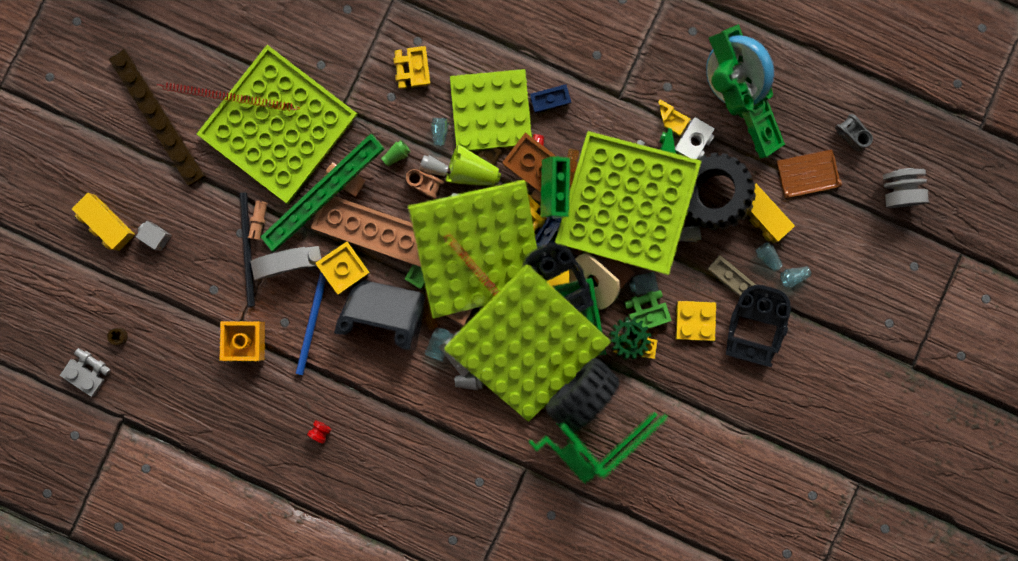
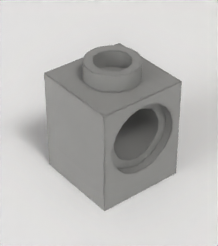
[136,221,172,251]

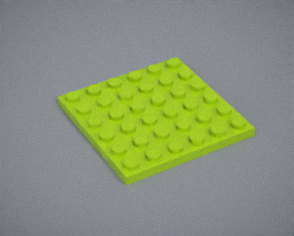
[197,45,358,204]
[555,131,701,275]
[408,180,537,318]
[444,264,611,422]

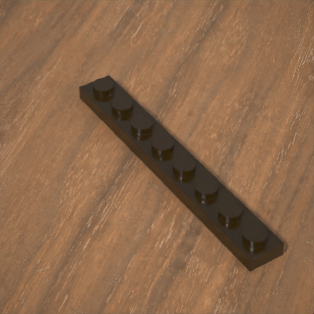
[109,49,206,187]

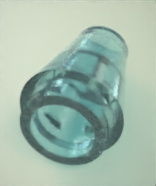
[431,118,449,145]
[756,242,783,271]
[780,266,811,287]

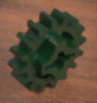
[609,317,651,360]

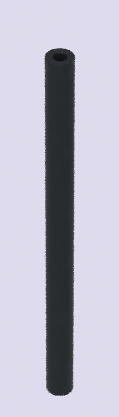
[239,192,255,307]

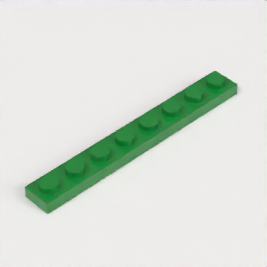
[261,134,385,251]

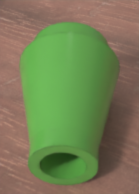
[382,140,410,167]

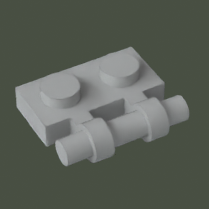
[60,348,111,397]

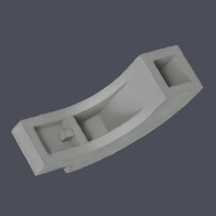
[250,246,322,280]

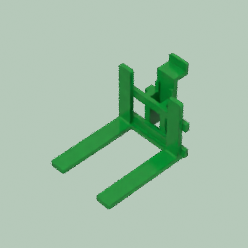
[528,412,668,484]

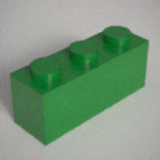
[541,156,570,219]

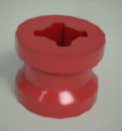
[307,420,332,443]

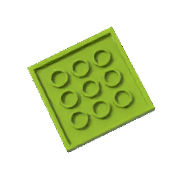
[450,69,532,151]

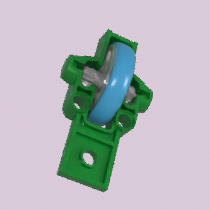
[706,24,785,159]

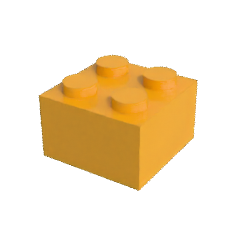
[220,322,265,361]

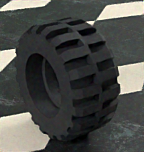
[686,153,756,230]
[546,359,620,433]

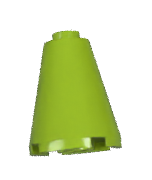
[446,145,501,186]

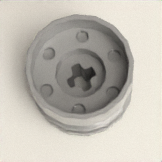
[883,168,929,208]

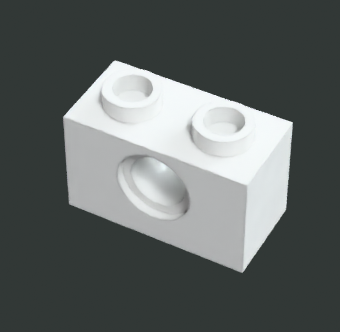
[675,117,714,160]

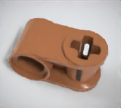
[406,169,444,199]

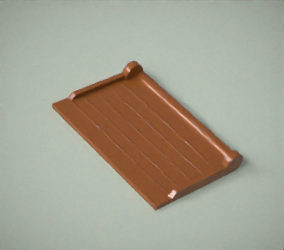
[777,149,842,198]

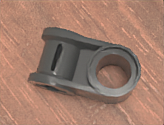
[835,114,873,151]

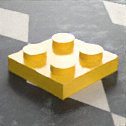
[315,242,369,295]
[675,301,716,341]

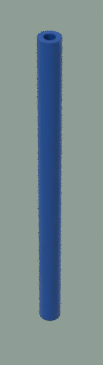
[296,271,326,375]

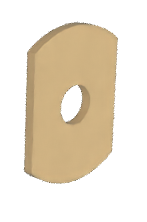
[569,252,620,309]

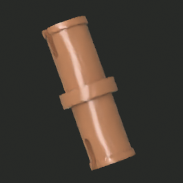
[248,201,268,241]

